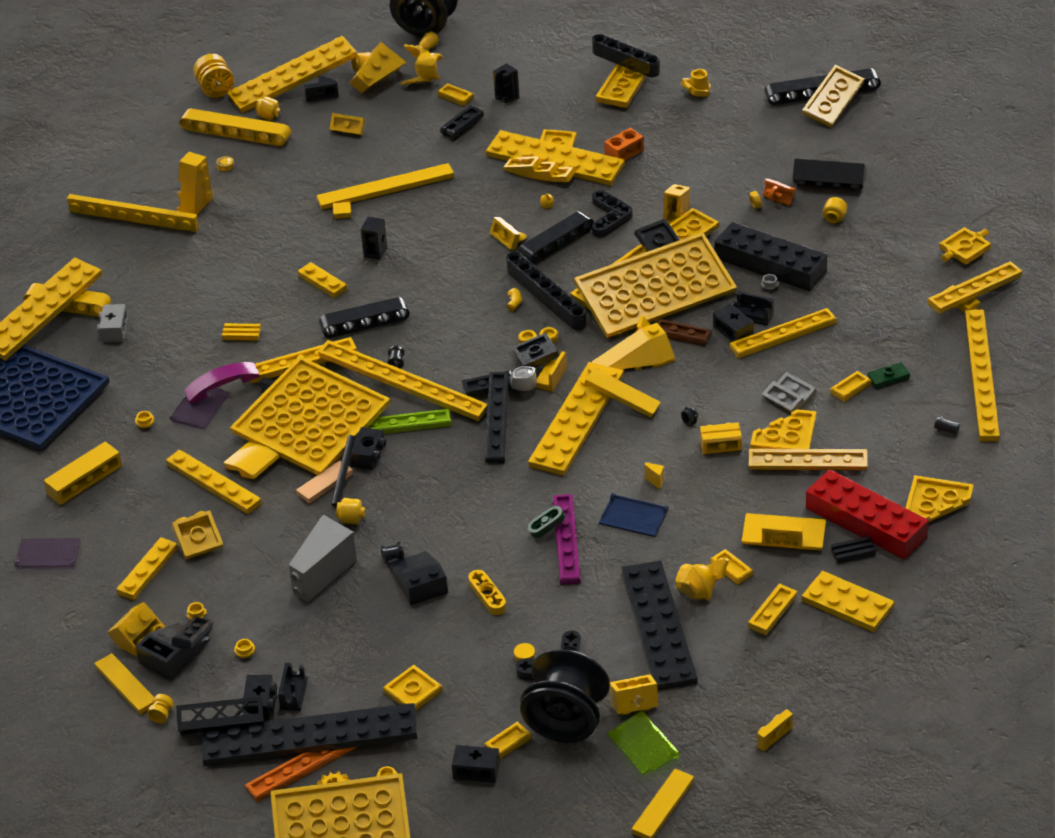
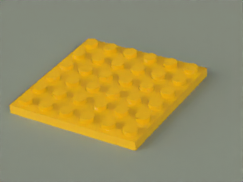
[230,356,391,475]

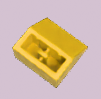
[107,602,165,657]

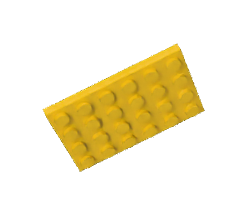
[270,773,410,838]

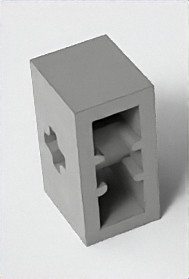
[97,304,128,342]

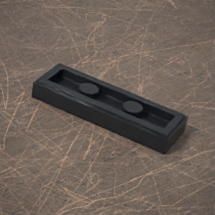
[171,616,213,649]

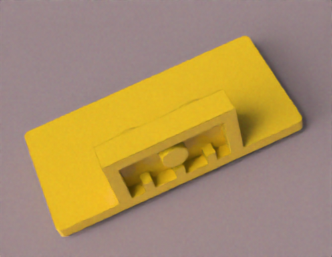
[742,513,826,551]

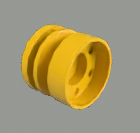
[193,54,234,98]

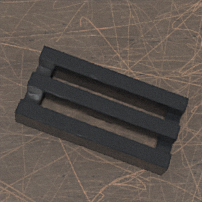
[831,536,876,563]

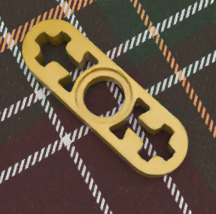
[468,570,506,615]

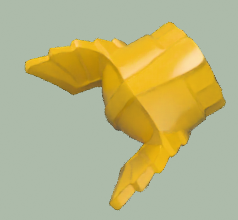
[400,44,443,85]
[675,558,729,601]

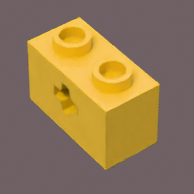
[610,675,658,715]

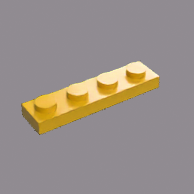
[116,537,178,601]

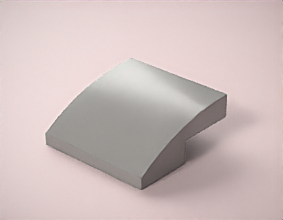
[762,372,817,412]

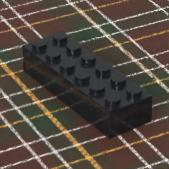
[714,222,827,291]

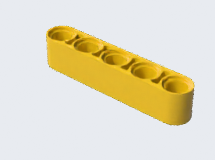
[23,283,112,317]

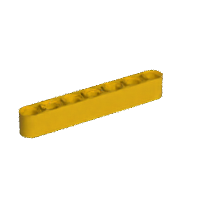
[179,109,292,146]

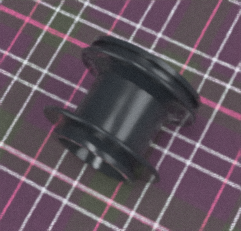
[389,0,458,37]
[520,649,610,743]

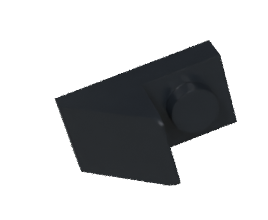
[304,75,339,102]

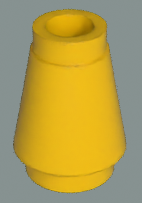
[418,31,439,51]

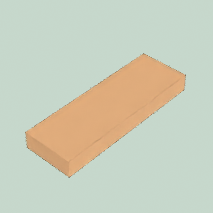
[296,461,353,504]

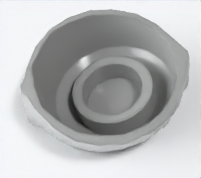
[509,366,537,391]

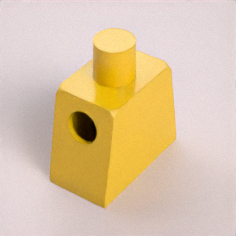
[663,184,690,224]

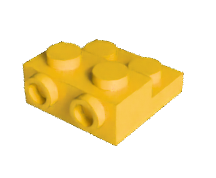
[172,510,223,560]

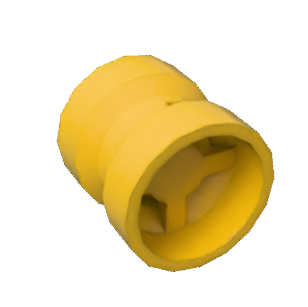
[147,694,174,724]

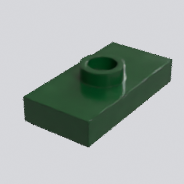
[867,362,910,389]

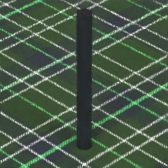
[331,435,355,507]

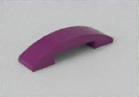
[184,362,260,404]

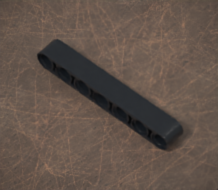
[764,68,881,105]
[506,252,587,330]

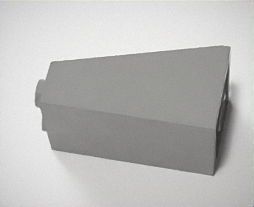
[289,515,357,602]

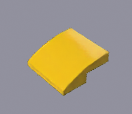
[224,441,280,479]

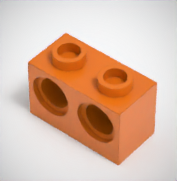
[604,128,644,160]

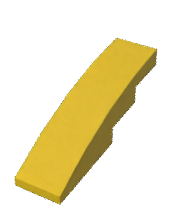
[503,156,576,182]

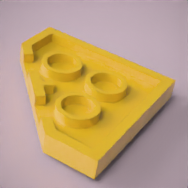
[750,409,816,449]
[906,475,974,522]

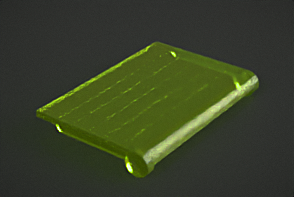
[607,711,680,775]

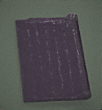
[169,388,230,429]
[14,538,80,568]

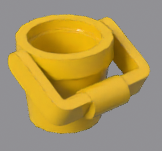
[681,69,710,97]

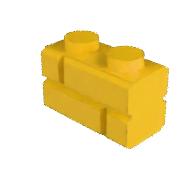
[700,422,742,454]

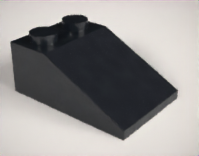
[389,551,448,606]

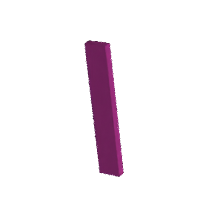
[553,494,581,585]

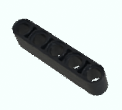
[592,34,660,78]
[518,211,594,265]
[319,297,410,338]

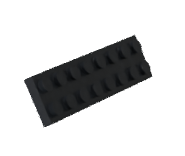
[622,560,698,690]

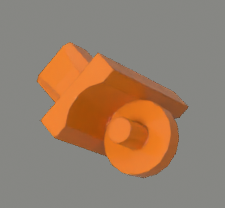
[762,179,796,206]

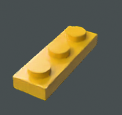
[298,262,348,299]
[748,584,797,635]

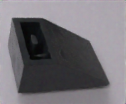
[135,623,210,680]

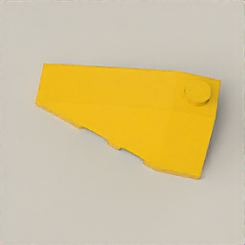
[592,323,675,370]

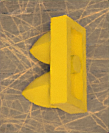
[490,217,527,250]

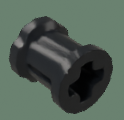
[387,345,405,369]
[380,541,405,563]

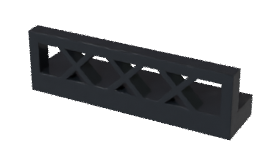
[176,696,265,735]

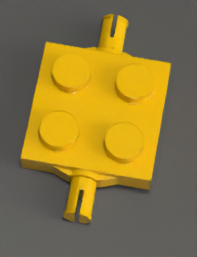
[939,227,991,265]

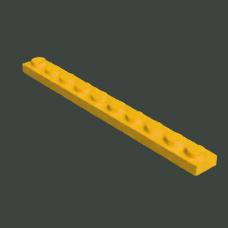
[965,309,1000,442]
[318,340,488,421]

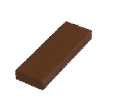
[657,319,712,346]

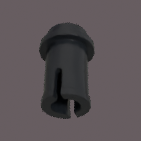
[934,417,960,435]

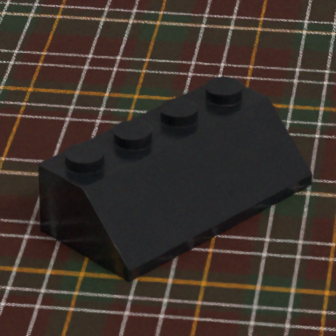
[793,159,866,189]

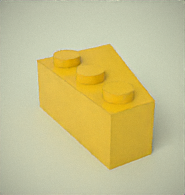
[349,42,407,93]
[177,152,213,214]

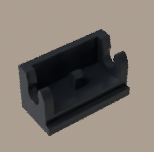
[493,63,520,103]
[733,291,774,326]
[278,663,308,711]

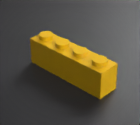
[43,442,122,505]

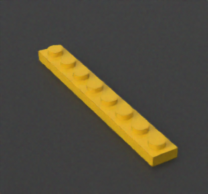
[67,194,199,232]

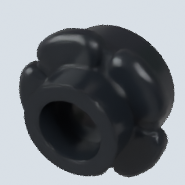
[681,407,698,425]

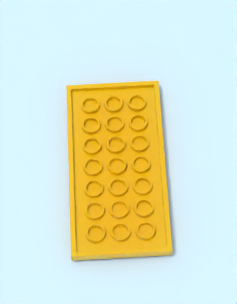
[574,232,737,338]

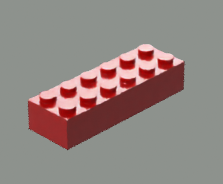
[806,469,929,560]

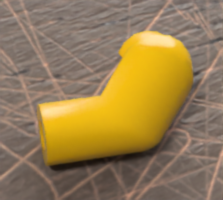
[507,288,523,312]

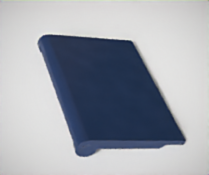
[599,493,669,537]

